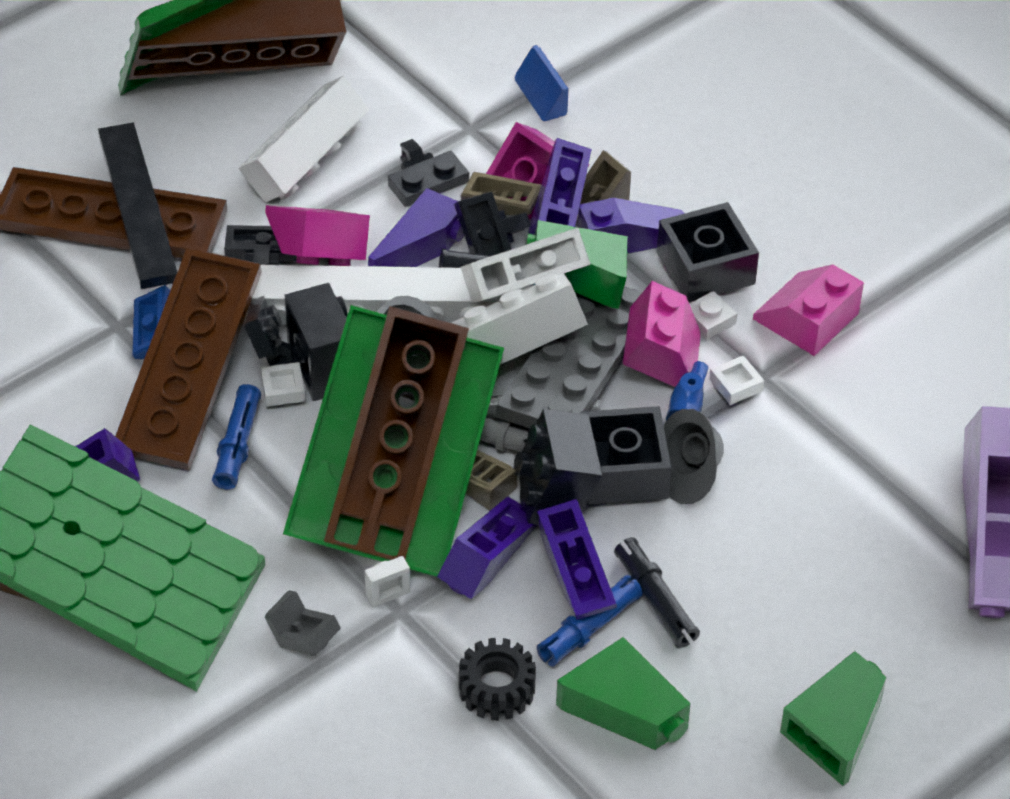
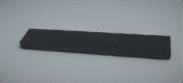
[98,122,177,289]

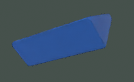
[515,45,569,121]
[132,285,170,359]

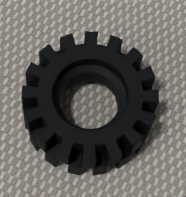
[459,638,536,721]

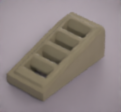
[460,172,541,215]
[466,450,517,511]

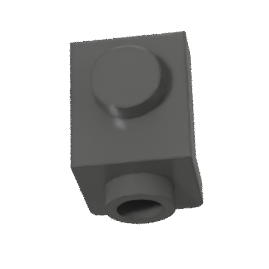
[265,590,341,656]

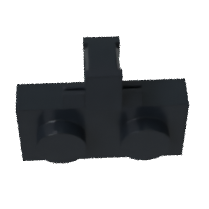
[388,139,469,207]
[454,191,531,256]
[224,225,297,265]
[244,296,296,366]

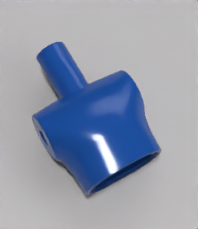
[666,361,709,421]

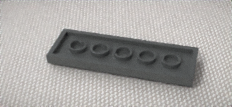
[495,287,642,428]

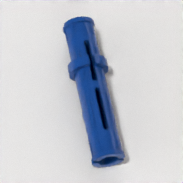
[212,384,262,490]
[536,575,643,667]

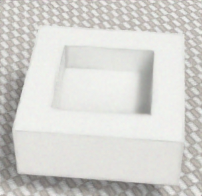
[690,291,737,340]
[709,355,764,405]
[260,362,305,407]
[364,556,410,607]

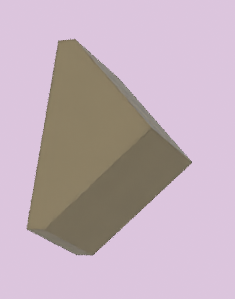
[576,150,631,223]

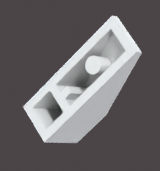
[460,228,590,304]

